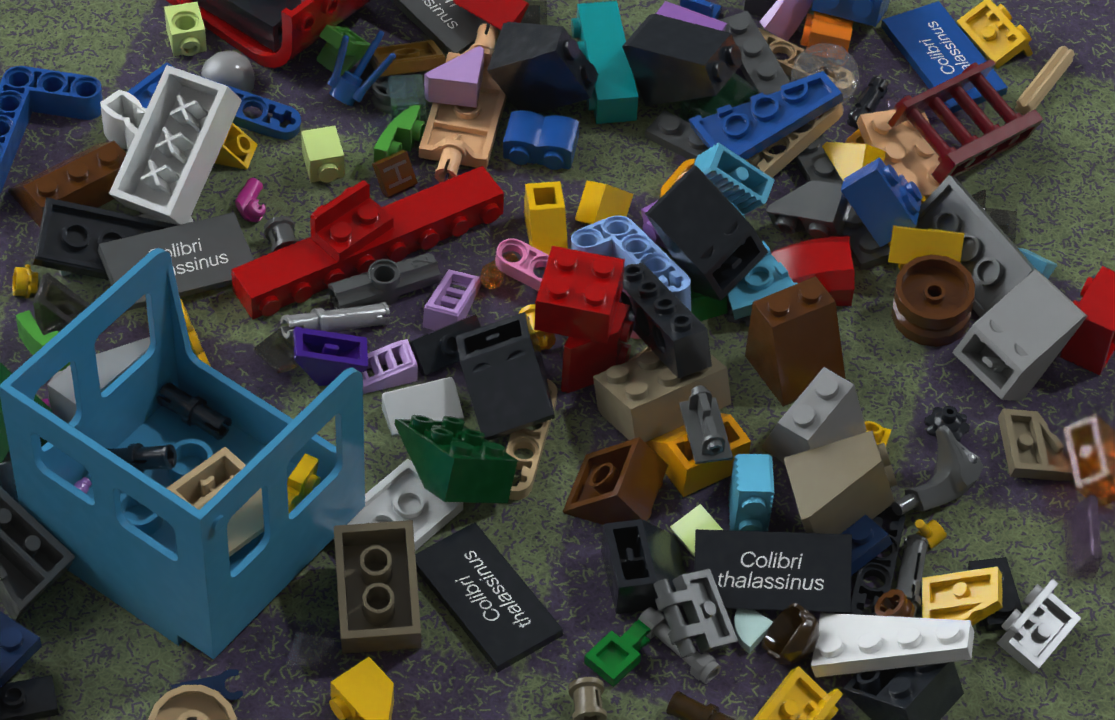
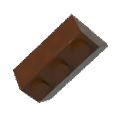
[8,140,126,227]

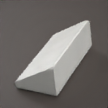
[382,377,464,437]

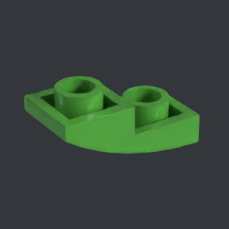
[374,105,425,162]

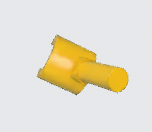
[915,519,947,549]

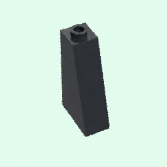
[191,0,301,52]

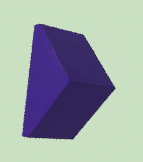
[293,327,368,386]

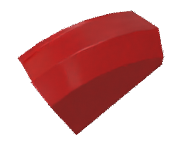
[771,235,855,306]

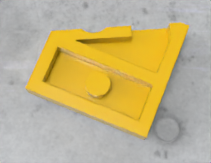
[922,566,1002,626]

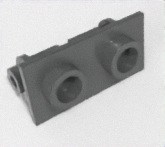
[679,385,733,464]

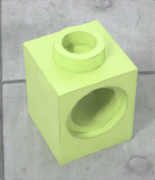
[164,1,207,56]

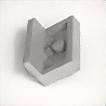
[997,579,1081,674]

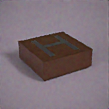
[372,150,418,197]

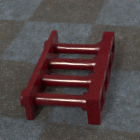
[888,59,1044,185]

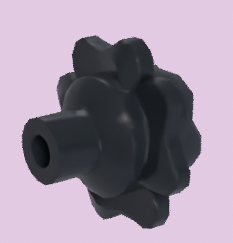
[924,406,970,442]

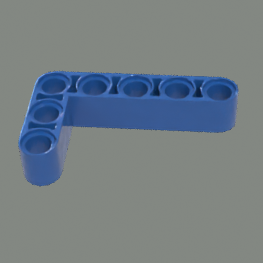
[0,66,103,194]

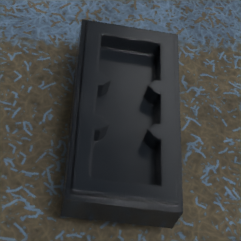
[409,314,481,376]
[0,675,59,720]

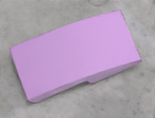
[759,0,813,41]

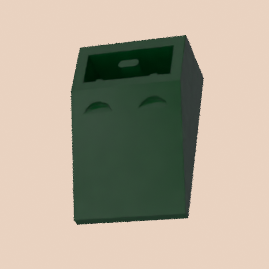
[394,415,518,503]

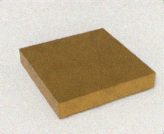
[370,40,446,77]

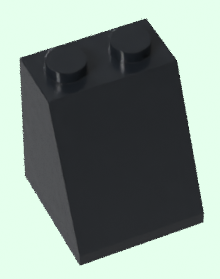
[622,14,742,106]
[487,22,598,113]

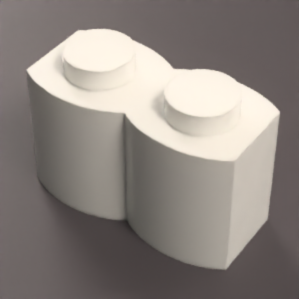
[100,90,147,151]

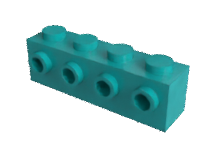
[571,1,638,124]

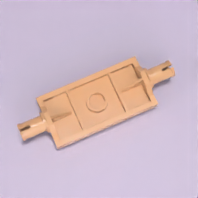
[419,24,507,183]

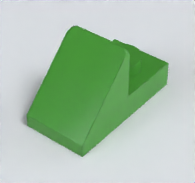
[317,25,370,75]

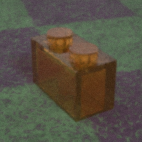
[1063,413,1115,507]

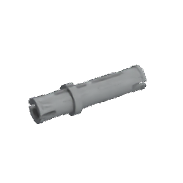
[281,302,390,339]

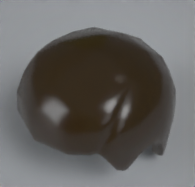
[762,603,820,666]

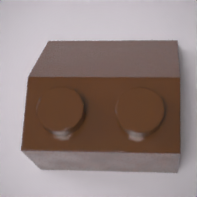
[563,437,668,525]

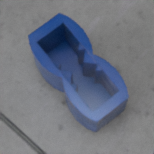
[503,110,579,170]

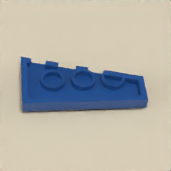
[689,71,844,160]

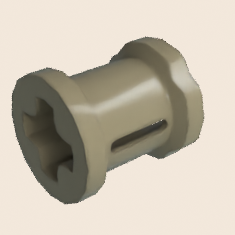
[568,677,607,720]

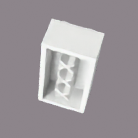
[109,65,242,225]

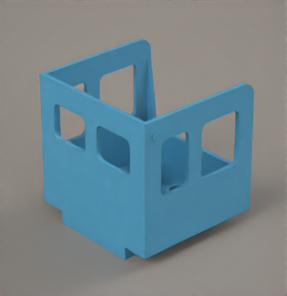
[0,248,365,660]

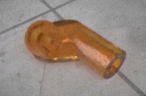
[480,252,518,289]

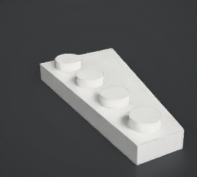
[811,613,974,678]

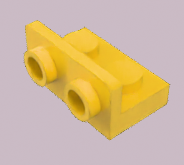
[956,0,1033,69]

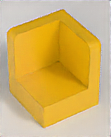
[575,180,634,225]

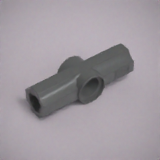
[328,253,441,309]

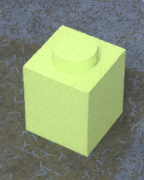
[301,126,345,183]

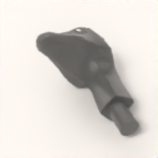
[891,425,984,516]

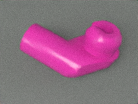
[235,178,266,222]

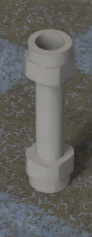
[637,607,721,684]

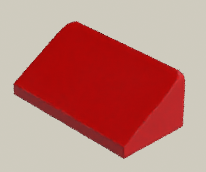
[453,0,530,30]

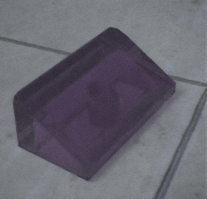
[1063,495,1102,578]

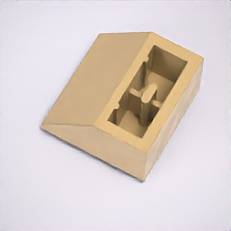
[167,447,264,557]

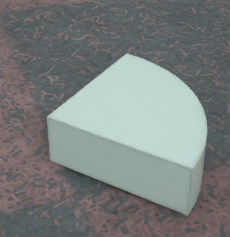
[734,609,773,654]

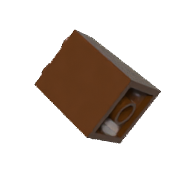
[745,276,846,407]

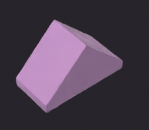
[424,45,484,108]

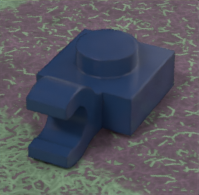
[169,669,243,700]

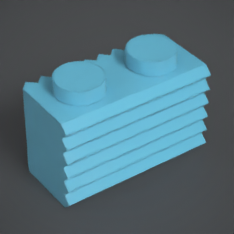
[694,142,775,215]
[728,454,775,532]

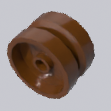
[892,254,975,347]

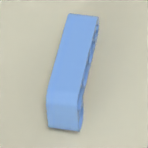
[571,215,691,311]

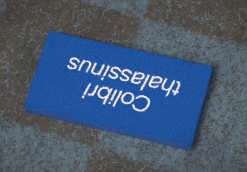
[881,1,1008,113]

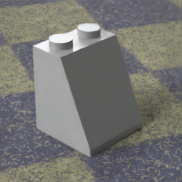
[762,367,867,463]

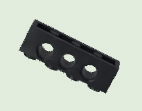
[619,262,712,378]

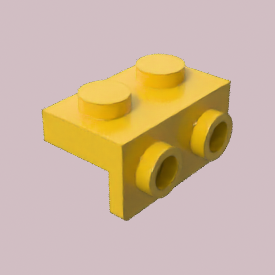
[753,666,843,720]

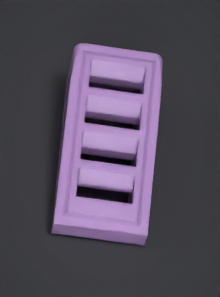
[423,269,482,331]
[362,339,418,394]

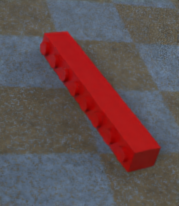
[231,165,504,320]

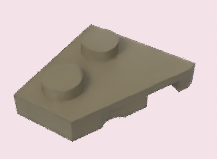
[998,409,1083,481]

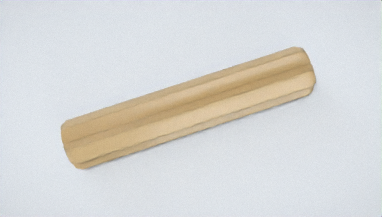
[1015,46,1075,115]

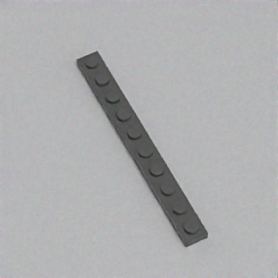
[720,10,890,270]

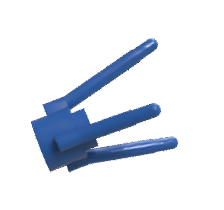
[327,31,396,106]

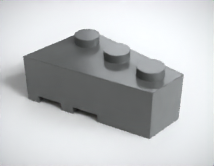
[0,487,75,621]

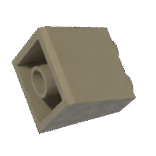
[784,431,897,534]

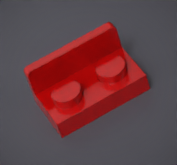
[310,180,394,263]

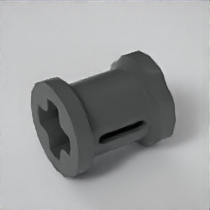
[264,216,299,253]

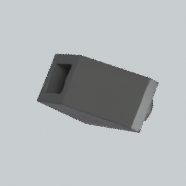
[766,180,851,238]

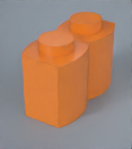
[800,11,853,63]

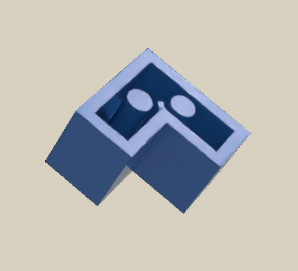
[841,157,922,247]

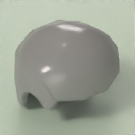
[201,50,255,93]

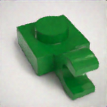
[584,620,651,687]

